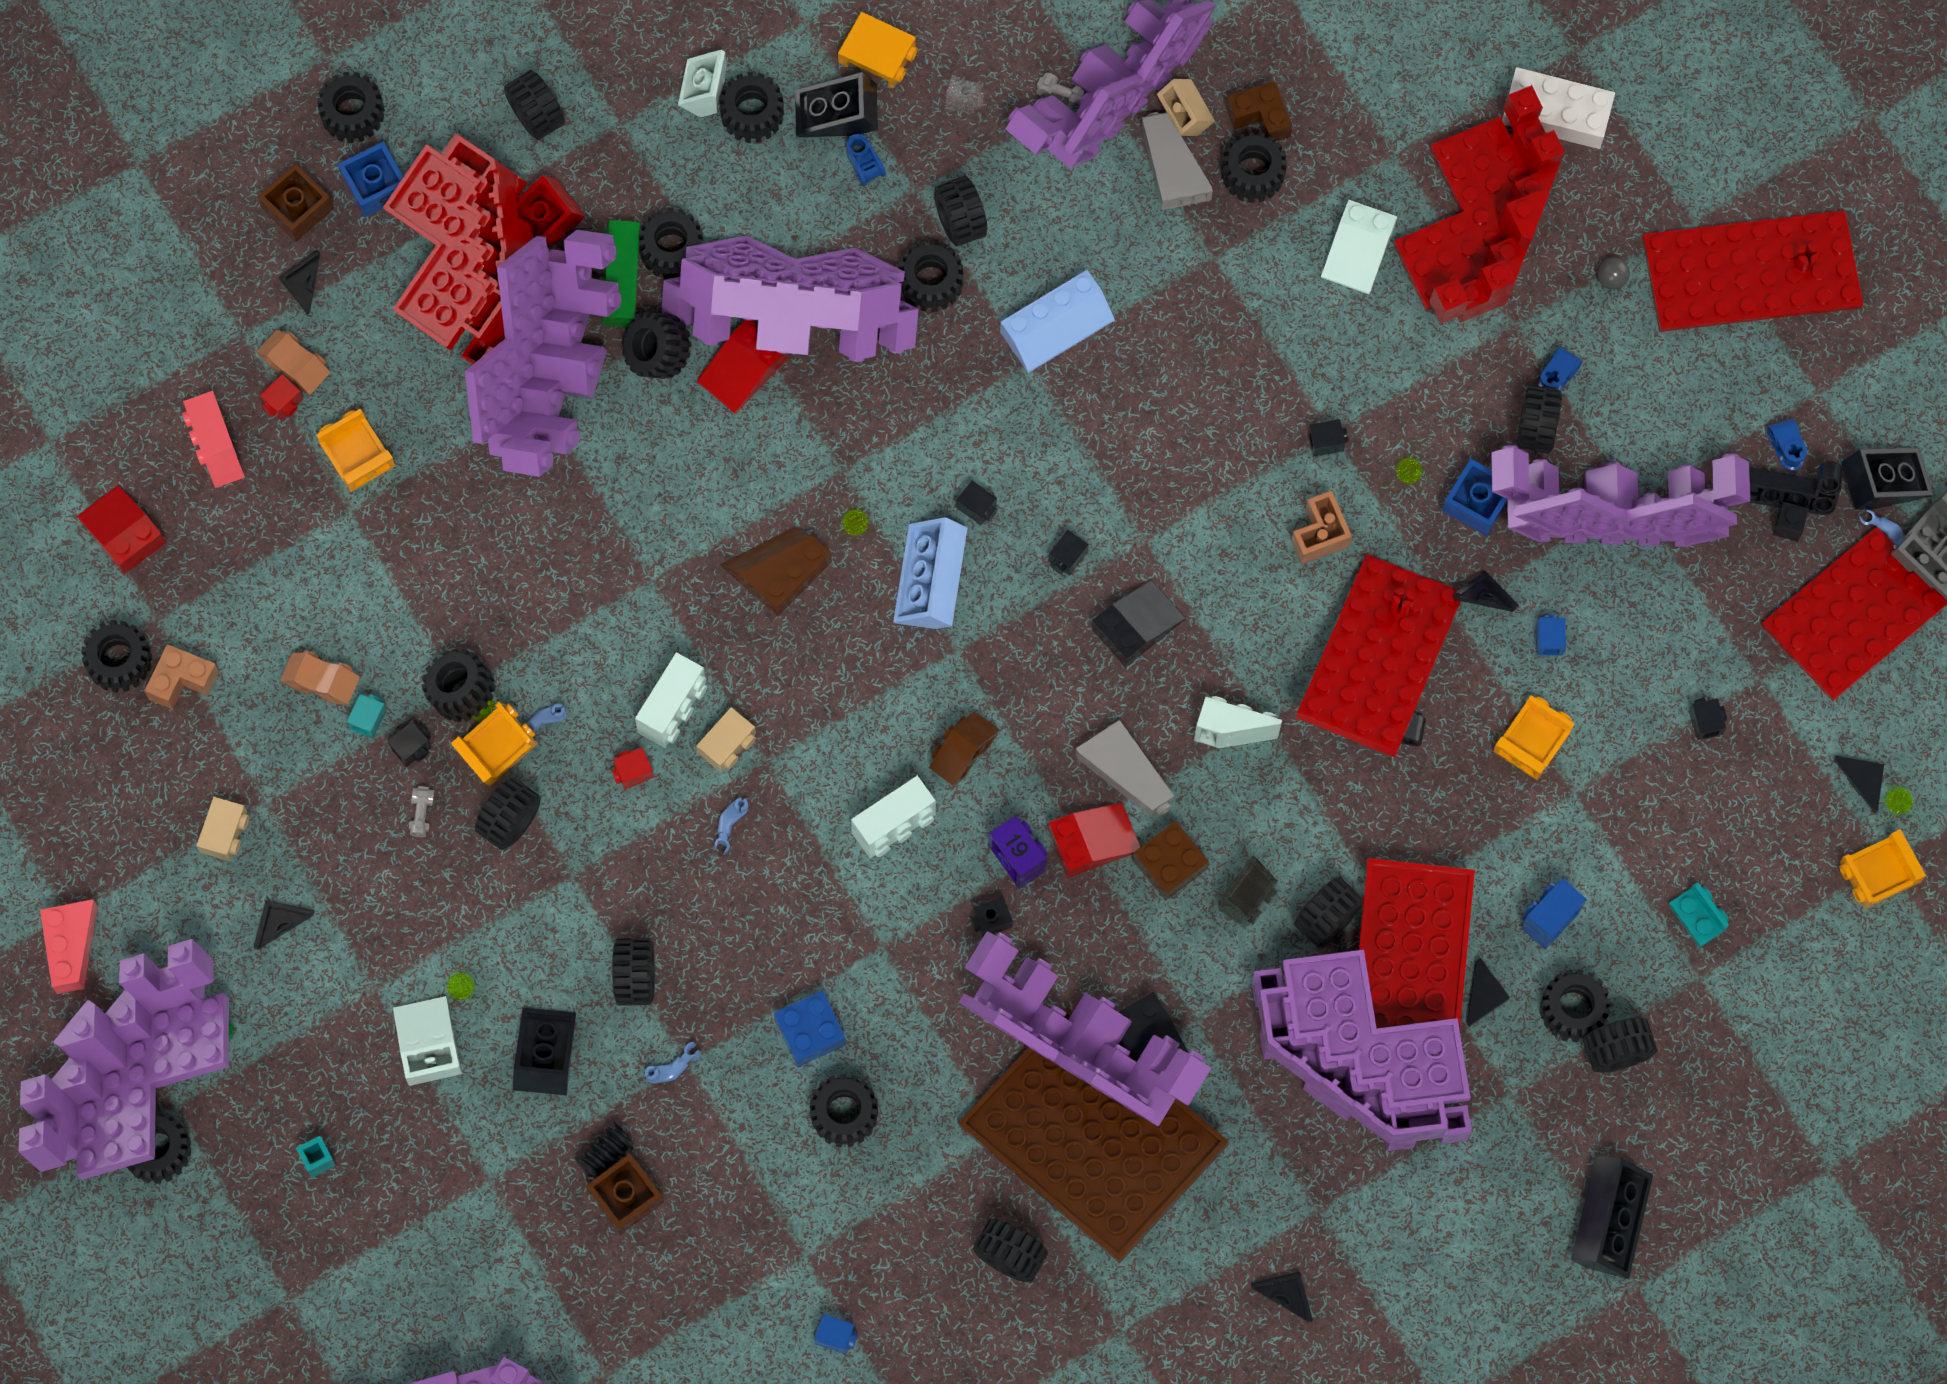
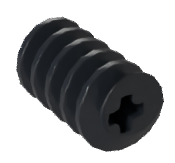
[574,1121,635,1178]

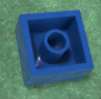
[338,142,403,218]
[1442,459,1508,536]
[1521,878,1587,950]
[774,990,846,1068]

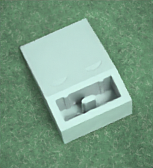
[1194,696,1282,748]
[393,996,462,1086]

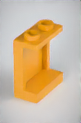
[838,12,918,88]
[316,409,395,492]
[1493,695,1575,781]
[451,702,538,786]
[1839,829,1926,908]

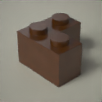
[1226,81,1293,142]
[929,711,1000,786]

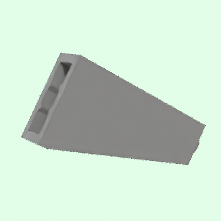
[1141,112,1213,210]
[1075,720,1174,817]

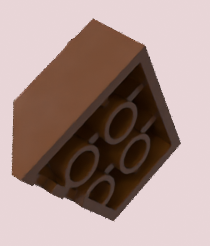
[721,528,832,617]

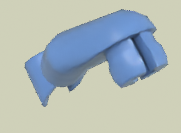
[1859,509,1905,548]
[526,704,566,732]
[713,798,748,855]
[645,1042,701,1084]

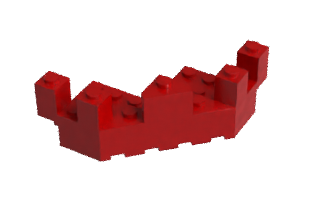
[1393,85,1565,324]
[383,133,533,365]

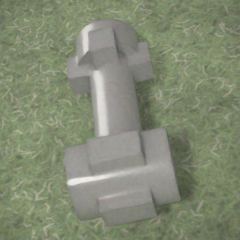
[1037,73,1086,106]
[409,786,434,837]

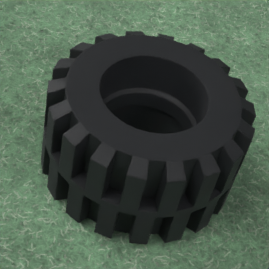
[504,70,565,140]
[317,72,385,143]
[719,72,784,143]
[1221,132,1287,203]
[934,176,988,247]
[639,208,703,279]
[899,241,963,312]
[622,312,691,379]
[1517,385,1562,454]
[81,620,152,693]
[422,649,496,722]
[475,777,541,850]
[1294,877,1364,948]
[612,937,655,1006]
[1540,969,1611,1042]
[1583,1017,1658,1073]
[810,1074,878,1147]
[127,1110,191,1184]
[973,1219,1048,1283]

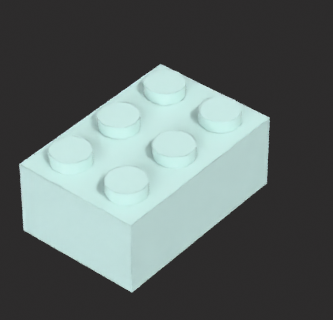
[635,652,707,748]
[851,776,936,858]

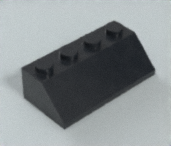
[1571,1156,1653,1279]

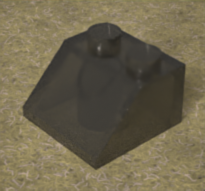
[1219,856,1278,929]

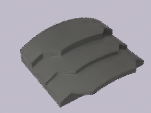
[1891,490,1947,600]

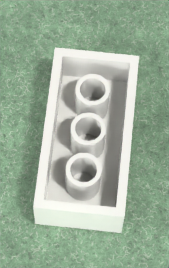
[1502,67,1615,149]

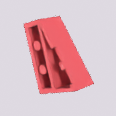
[182,391,245,488]
[40,900,98,994]

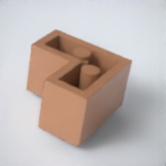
[1291,491,1352,565]
[145,644,219,709]

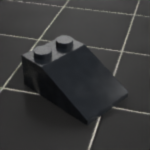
[795,72,878,137]
[1841,448,1933,510]
[1092,580,1186,667]
[1118,992,1189,1062]
[513,1007,576,1096]

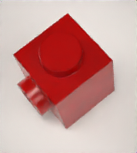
[260,375,303,420]
[611,748,654,790]

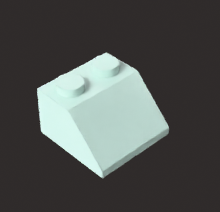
[678,50,726,117]

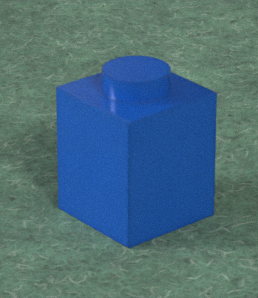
[1536,614,1566,655]
[814,1314,858,1355]

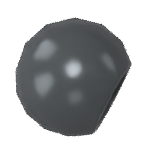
[1597,257,1630,290]

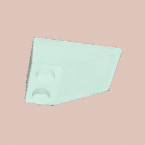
[1321,200,1397,294]

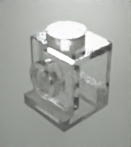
[945,75,985,114]

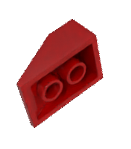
[517,175,586,248]
[697,320,787,414]
[76,485,166,575]
[1048,803,1140,878]

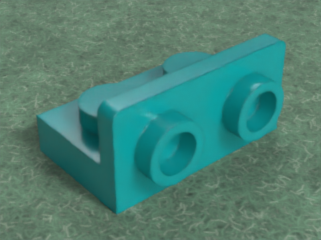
[1668,882,1729,948]

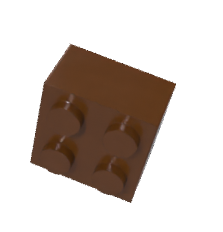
[257,163,334,242]
[1133,821,1209,901]
[586,1153,664,1235]

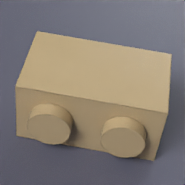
[1157,79,1215,136]
[696,707,756,772]
[196,797,249,861]

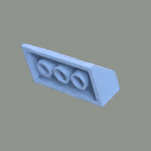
[1000,270,1115,373]
[893,517,967,629]

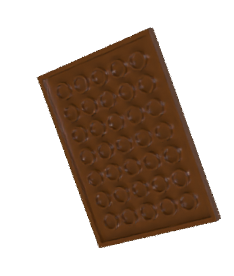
[958,1006,1229,1264]

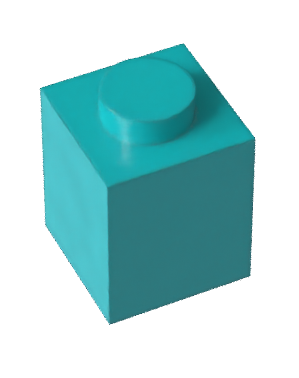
[347,694,387,739]
[296,1136,336,1178]

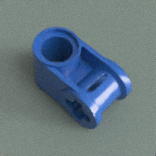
[846,134,886,187]
[1538,347,1583,390]
[1767,418,1807,471]

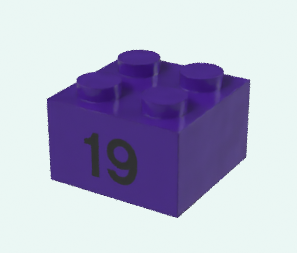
[989,816,1048,889]

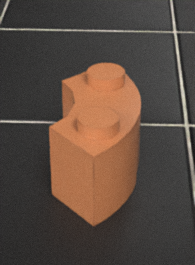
[256,330,331,395]
[280,650,360,705]

